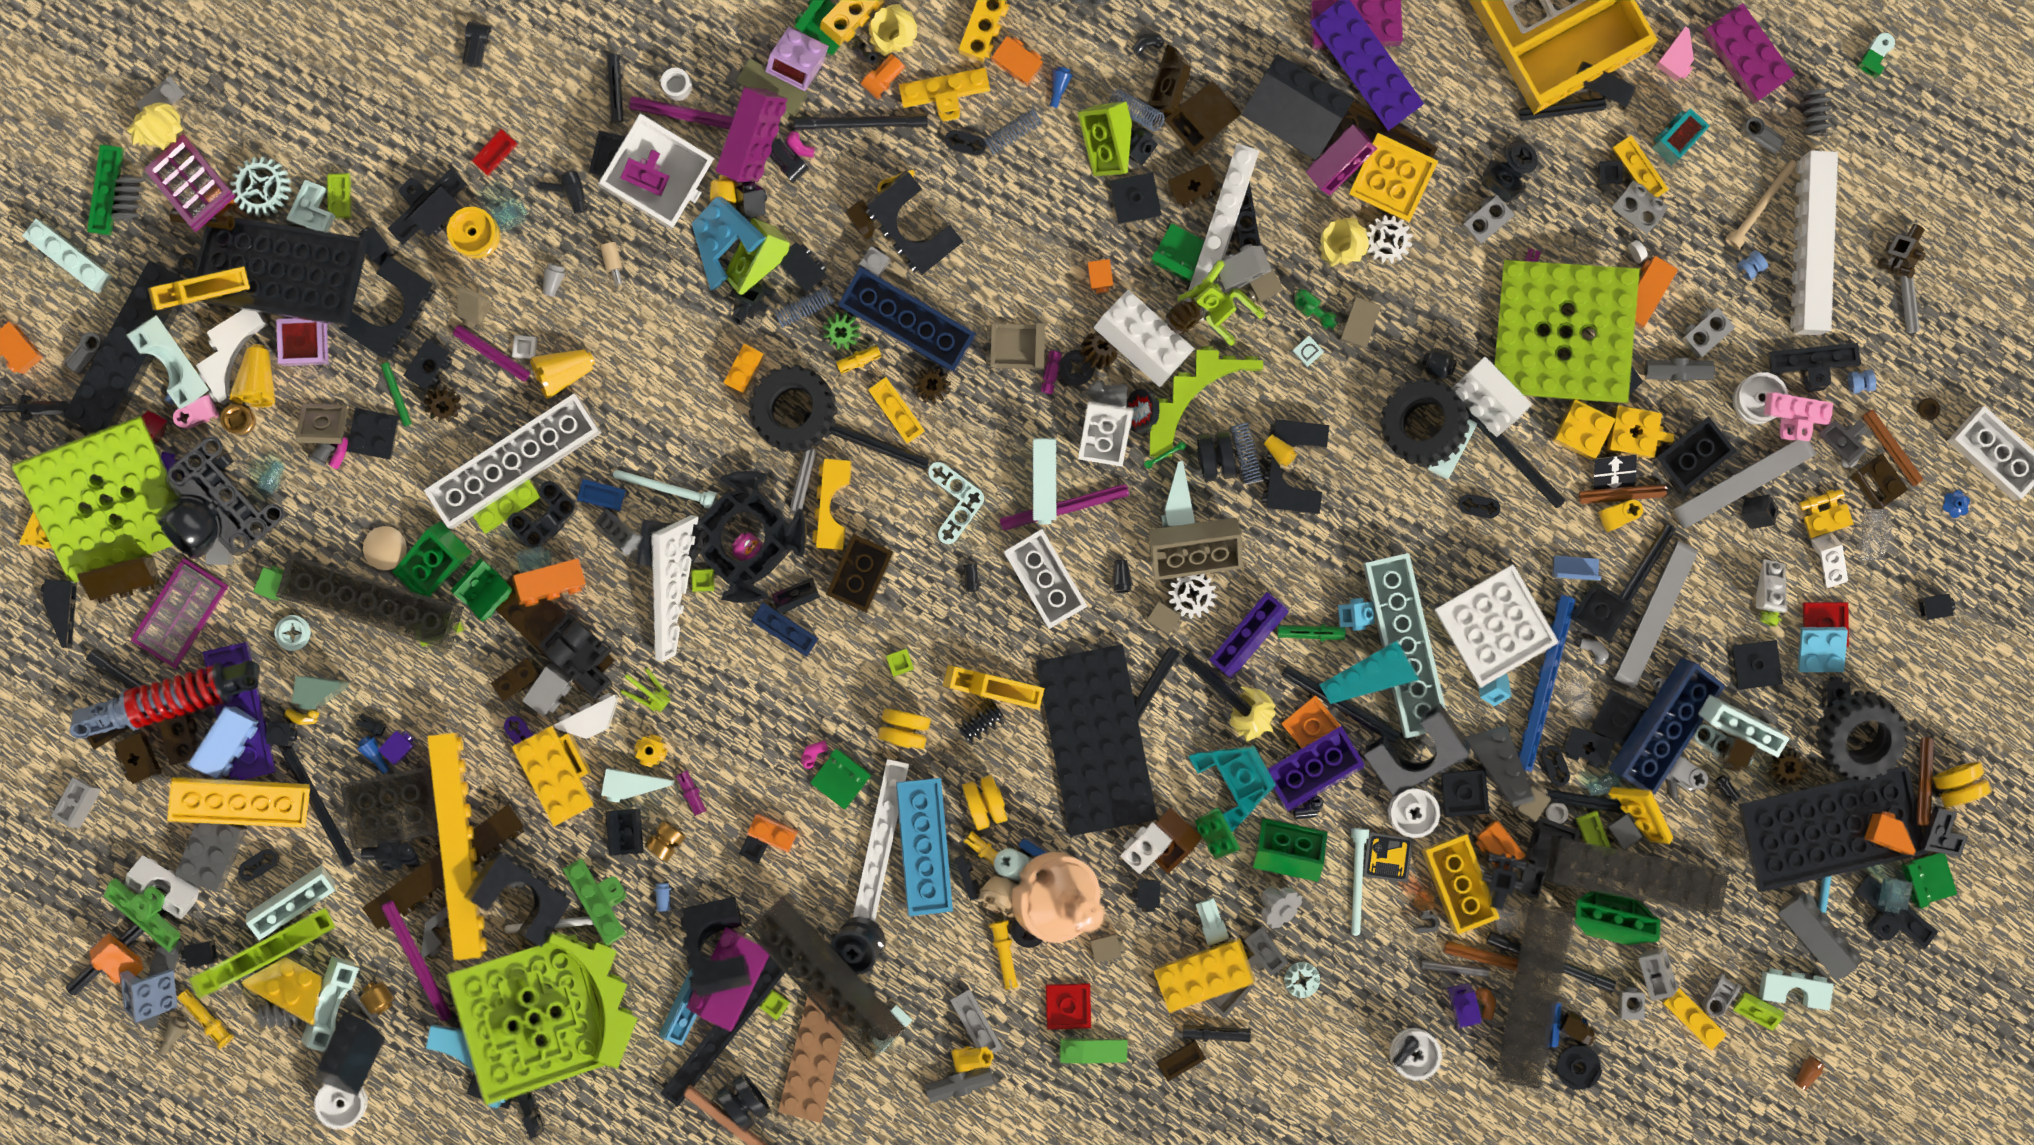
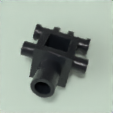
[729,282,777,325]
[361,839,420,871]
[1482,851,1526,910]

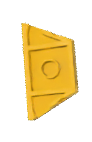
[242,957,323,1025]

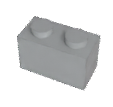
[1219,244,1272,290]
[522,662,573,717]

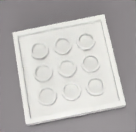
[1435,565,1559,688]

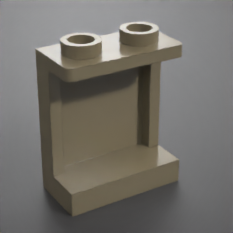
[986,322,1045,370]

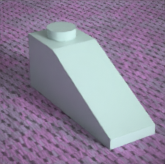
[1161,461,1195,527]
[601,768,674,803]

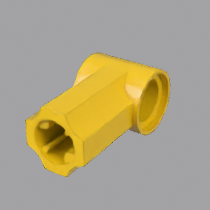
[951,1046,994,1073]

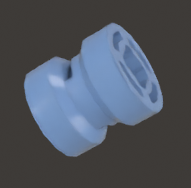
[1737,250,1768,281]
[1848,369,1876,394]

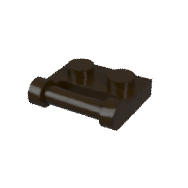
[1849,453,1909,513]

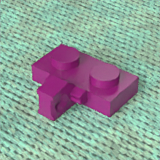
[620,150,670,197]

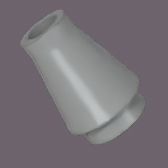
[542,263,566,297]

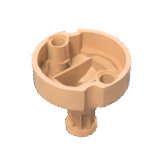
[1012,852,1104,943]

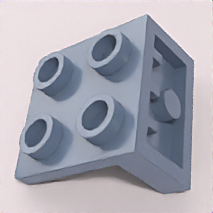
[120,969,177,1023]

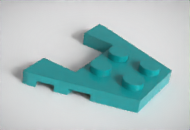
[1188,746,1276,832]

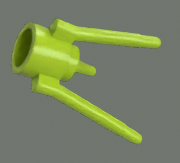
[620,668,671,713]

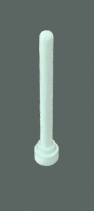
[613,470,718,509]
[1351,828,1369,936]

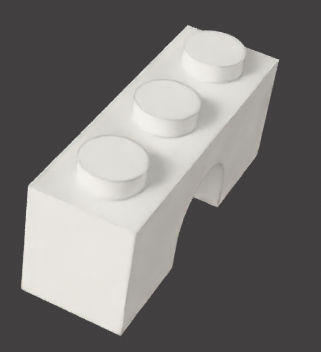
[124,855,199,920]

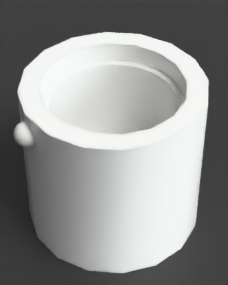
[659,68,692,101]

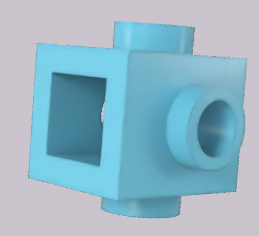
[1338,598,1375,630]

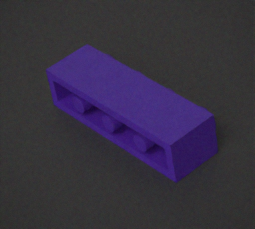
[1209,592,1289,679]

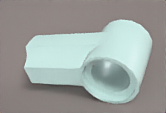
[1195,898,1229,946]

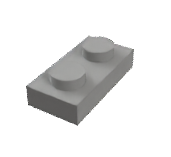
[136,76,185,111]

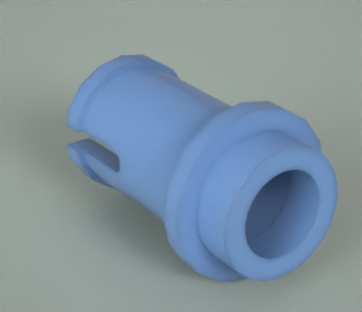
[654,883,671,911]

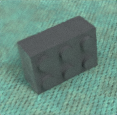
[174,823,247,892]

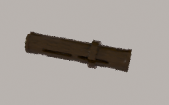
[170,208,235,230]

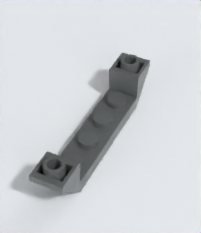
[421,871,534,957]

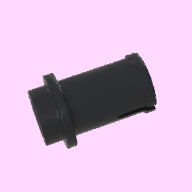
[963,564,981,592]
[356,713,387,736]
[1713,775,1741,804]

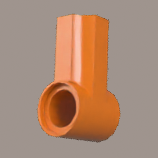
[861,54,905,100]

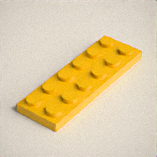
[167,777,310,828]

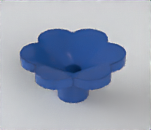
[1943,490,1970,518]

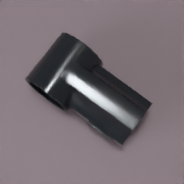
[462,21,492,68]
[770,137,809,184]

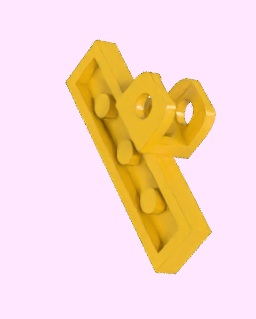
[899,67,990,121]

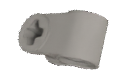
[1666,756,1708,790]
[1702,973,1741,1017]

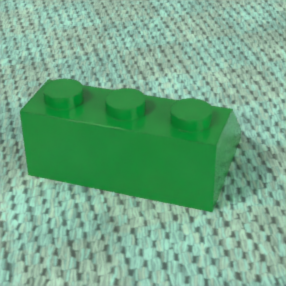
[1253,818,1328,882]

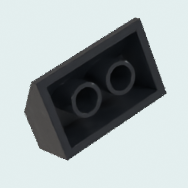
[316,1013,385,1096]

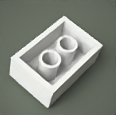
[1451,357,1532,437]

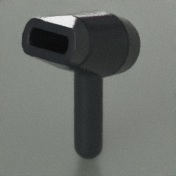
[536,171,588,214]

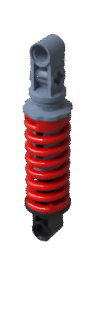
[70,661,260,739]

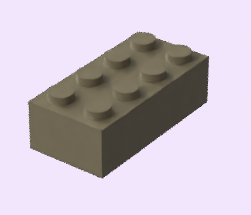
[1148,517,1243,581]

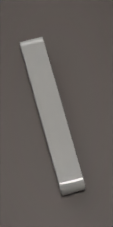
[1672,440,1817,529]
[1613,540,1698,688]

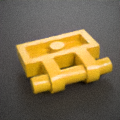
[1799,489,1854,538]

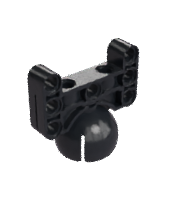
[156,437,284,559]

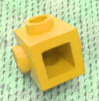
[634,734,668,767]

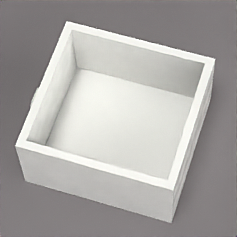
[598,114,714,230]

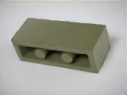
[736,58,808,118]

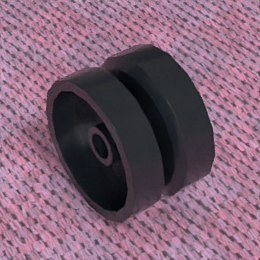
[1197,429,1236,482]
[829,917,886,975]
[716,1072,771,1131]

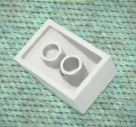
[1078,402,1133,466]

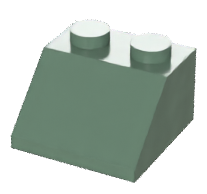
[292,676,349,710]

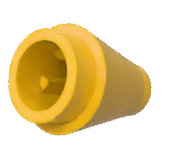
[1264,435,1297,467]

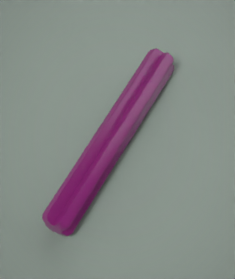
[453,325,531,382]

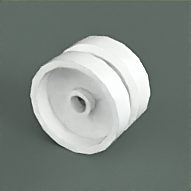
[1732,372,1788,424]
[1387,788,1440,838]
[1389,1028,1442,1080]
[315,1085,368,1129]

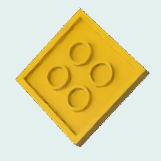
[1349,133,1438,222]

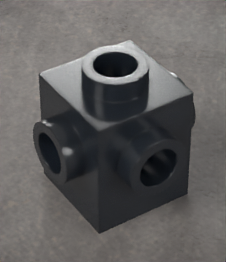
[1129,126,1158,166]

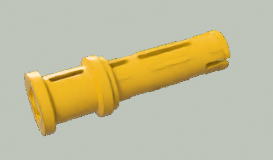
[989,920,1018,989]
[177,989,235,1050]

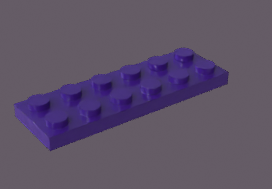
[1309,0,1424,131]
[202,642,277,780]

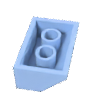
[188,707,259,779]

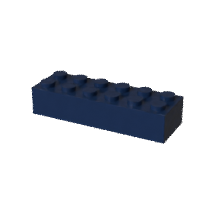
[838,267,976,374]
[1609,657,1726,796]

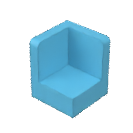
[1478,673,1511,706]

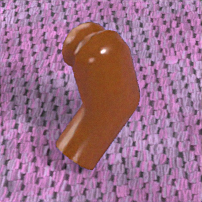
[1475,987,1497,1020]

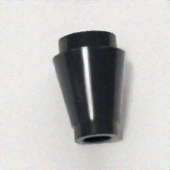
[1111,560,1133,593]

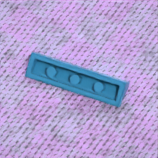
[659,969,697,1046]

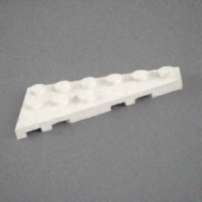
[652,515,698,662]

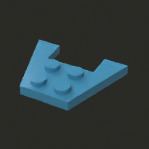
[692,197,766,290]

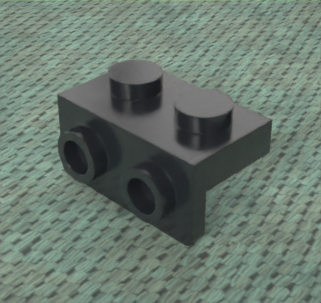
[605,808,644,856]

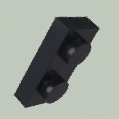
[772,577,820,614]
[955,855,980,901]

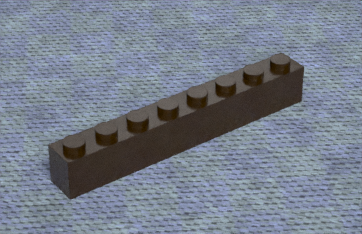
[362,803,527,930]

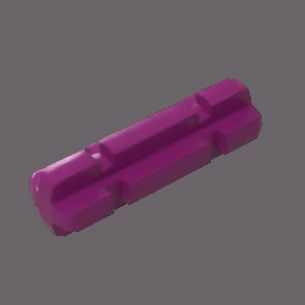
[1040,350,1062,394]

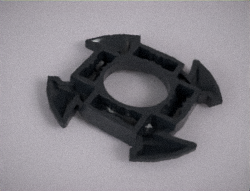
[685,471,807,603]

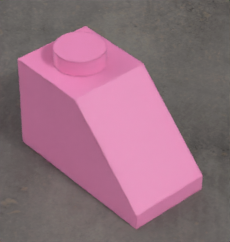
[1655,27,1694,81]

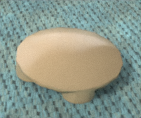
[363,526,407,570]

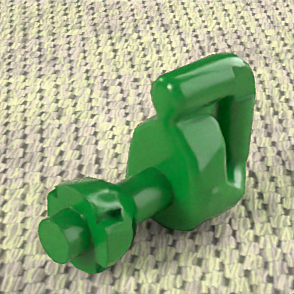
[1294,289,1338,330]

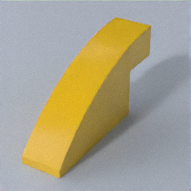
[148,267,250,310]
[943,665,1044,710]

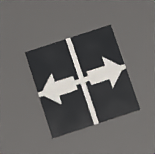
[1594,454,1637,490]

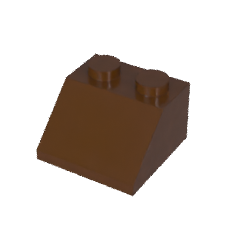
[1154,808,1203,874]

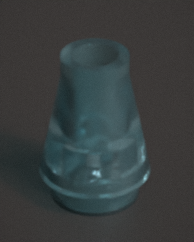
[257,460,286,494]
[1587,772,1622,796]

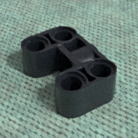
[507,481,578,549]

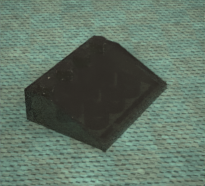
[340,766,439,850]

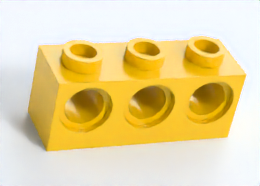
[820,0,885,46]
[959,0,1009,63]

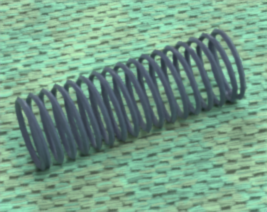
[1109,89,1164,131]
[983,108,1042,155]
[774,285,835,328]
[1230,423,1263,484]

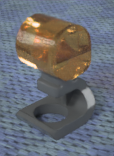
[1413,891,1440,933]

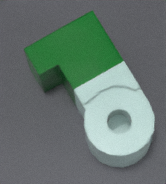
[1857,33,1895,78]

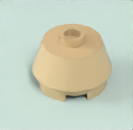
[977,876,1018,917]

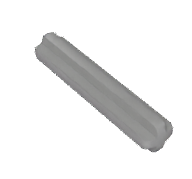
[1900,267,1920,333]
[790,448,817,511]

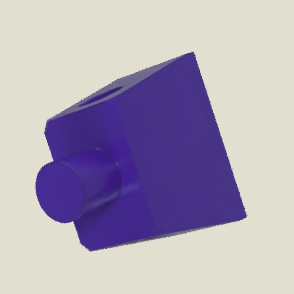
[1447,983,1482,1029]

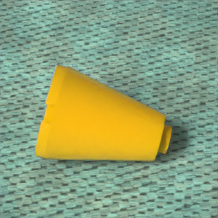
[230,344,275,408]
[530,349,595,399]

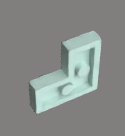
[286,180,335,232]

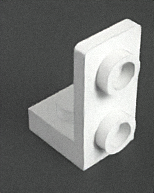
[1811,532,1848,588]

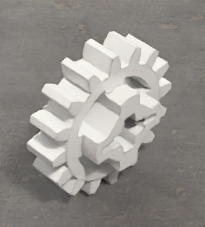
[1367,215,1413,264]
[1168,574,1217,619]

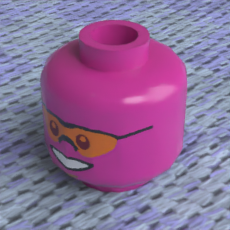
[731,532,763,561]

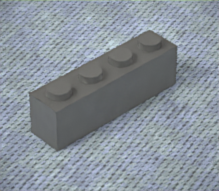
[1778,890,1862,981]

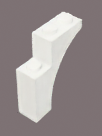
[196,309,268,404]

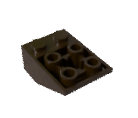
[1163,81,1242,157]

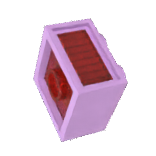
[765,27,828,91]
[276,318,329,366]

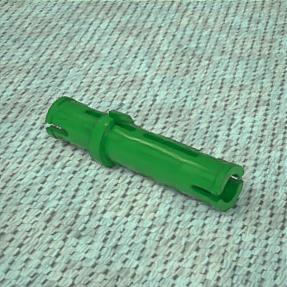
[1278,624,1345,642]

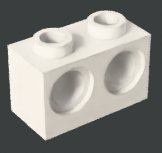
[1120,822,1172,874]

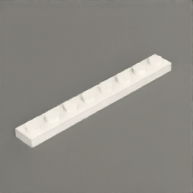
[1188,143,1259,321]
[853,759,909,922]

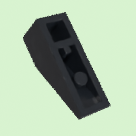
[41,579,77,648]

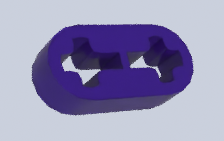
[504,716,534,745]

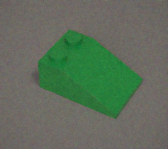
[393,521,472,603]

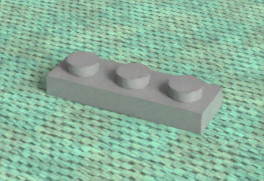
[950,989,1002,1053]

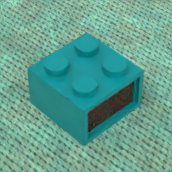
[1652,108,1710,165]

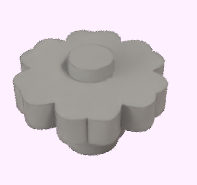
[1261,887,1302,929]

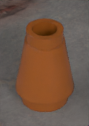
[1794,1056,1825,1091]

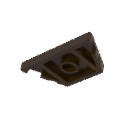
[1141,44,1191,127]

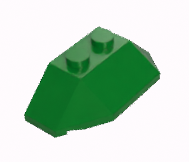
[1575,888,1661,945]

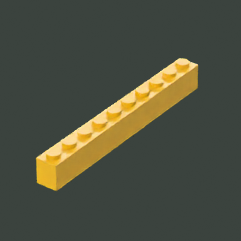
[428,732,487,960]

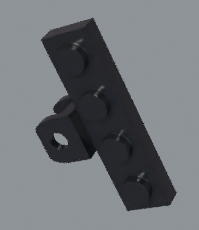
[387,168,468,245]
[1768,343,1861,392]
[1853,874,1938,949]

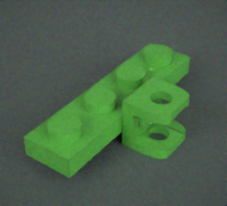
[562,858,627,946]
[104,878,181,952]

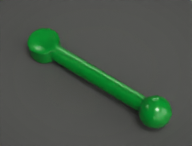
[1144,441,1186,469]

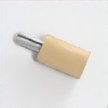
[600,242,623,285]

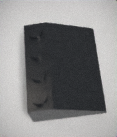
[1241,54,1354,160]

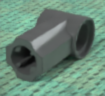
[1740,117,1786,155]
[64,332,105,374]

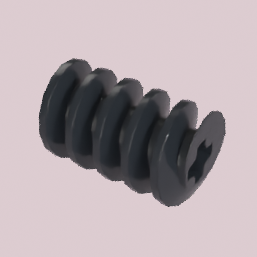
[956,699,1004,745]

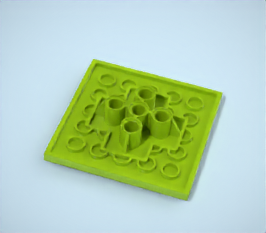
[1495,260,1640,403]
[12,416,179,583]
[446,934,605,1105]

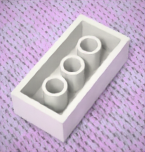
[1094,290,1194,387]
[1947,406,2034,501]
[1004,529,1087,629]

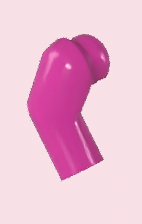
[786,131,815,158]
[328,437,348,469]
[801,740,828,769]

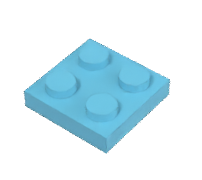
[1798,627,1848,672]

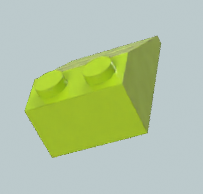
[1077,101,1132,176]
[725,218,790,295]

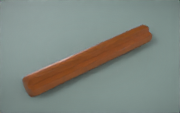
[1862,410,1923,486]
[1578,484,1667,504]
[1917,737,1934,826]
[1444,941,1531,974]

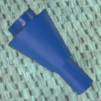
[1049,66,1073,108]
[356,735,390,774]

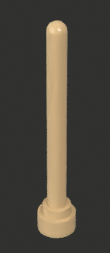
[1725,160,1797,250]

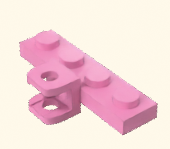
[1764,392,1833,441]

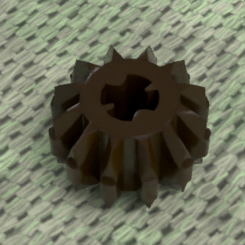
[1165,298,1204,335]
[1080,332,1118,370]
[913,366,951,405]
[423,384,462,423]
[1768,748,1807,786]

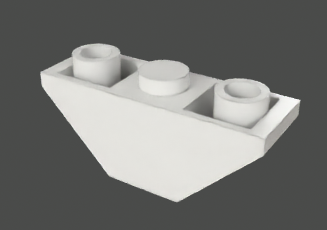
[1756,559,1787,613]
[554,693,619,739]

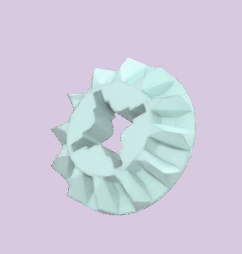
[275,615,311,651]
[1284,962,1320,998]

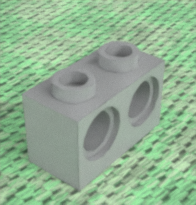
[1612,180,1668,234]
[1461,195,1514,246]
[1681,307,1735,359]
[1638,947,1678,1001]

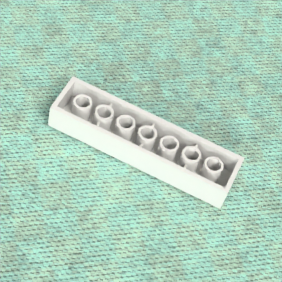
[1790,151,1838,335]
[424,393,602,529]

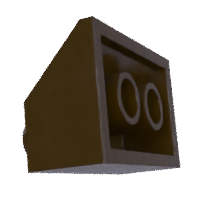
[77,557,161,604]

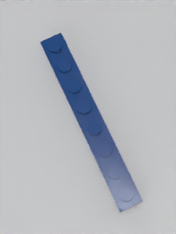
[1518,595,1576,772]

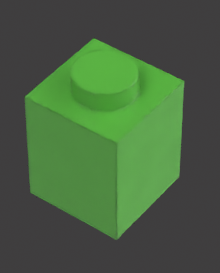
[253,565,289,601]

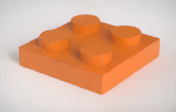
[1281,695,1341,749]

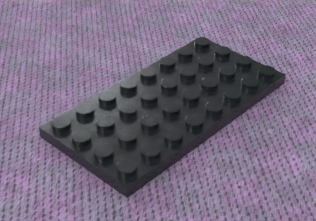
[193,217,369,327]
[1035,644,1158,836]
[1738,766,1927,893]

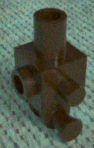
[1877,224,1926,279]

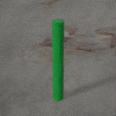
[380,362,412,427]

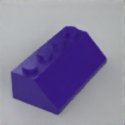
[1267,726,1365,812]

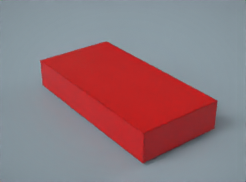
[471,129,518,176]

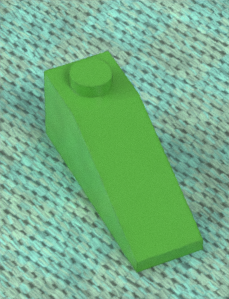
[1060,1037,1128,1064]

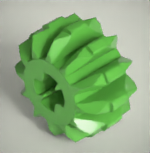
[823,312,861,350]

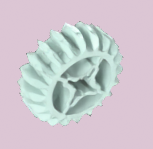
[230,157,291,217]

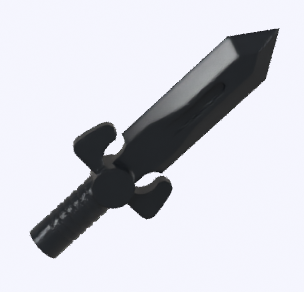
[0,395,69,421]

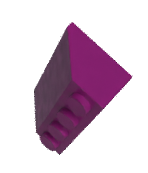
[686,927,772,1031]

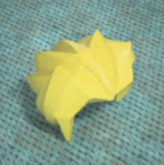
[869,4,917,57]
[127,102,183,150]
[1318,218,1369,267]
[1229,686,1275,742]

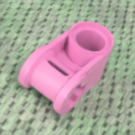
[173,395,220,429]

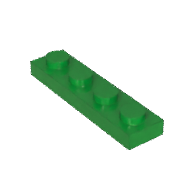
[87,144,124,236]

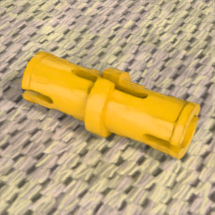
[836,344,882,375]
[963,831,998,866]

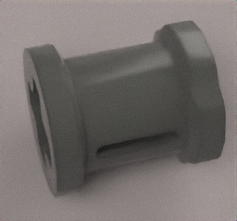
[307,443,336,467]

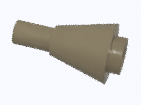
[158,1016,189,1055]

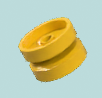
[447,207,501,259]
[877,708,931,749]
[1933,761,1992,808]
[962,774,1008,831]

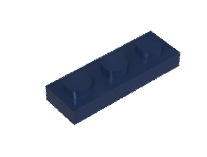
[751,602,819,657]

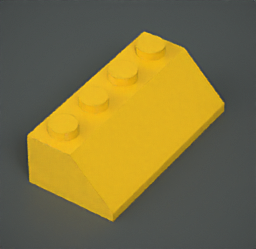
[1421,834,1499,935]

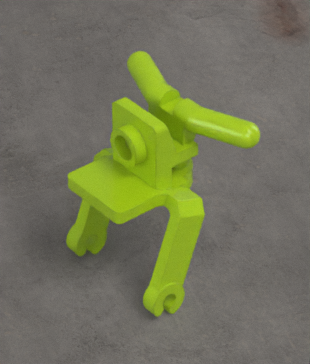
[1177,260,1265,346]

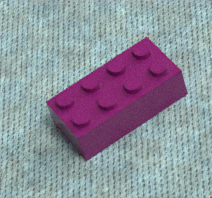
[1310,0,1403,50]
[1701,3,1795,105]
[715,87,787,182]

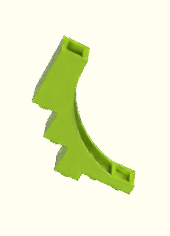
[1149,346,1263,458]
[188,907,336,999]
[545,932,638,1069]

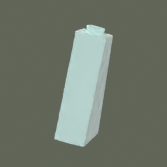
[1033,438,1056,524]

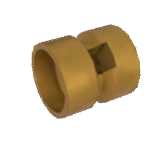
[220,404,256,435]
[645,820,686,862]

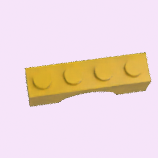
[813,459,852,551]

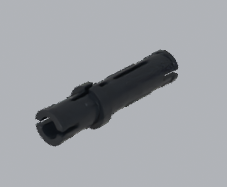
[606,54,624,123]
[1182,1024,1251,1043]

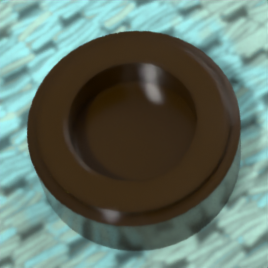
[1917,398,1940,421]

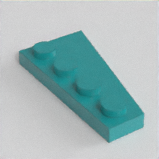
[1320,640,1420,704]

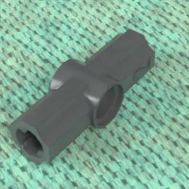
[1644,358,1715,382]
[925,1066,995,1103]

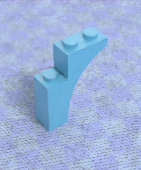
[426,1024,506,1108]

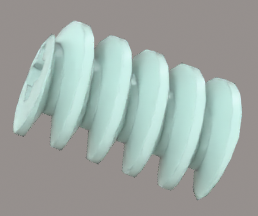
[994,848,1037,882]

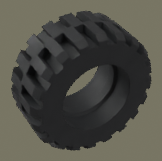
[749,365,837,453]
[1380,378,1470,467]
[1816,691,1909,781]

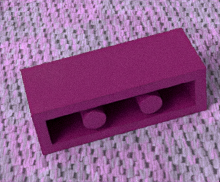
[1306,125,1378,195]

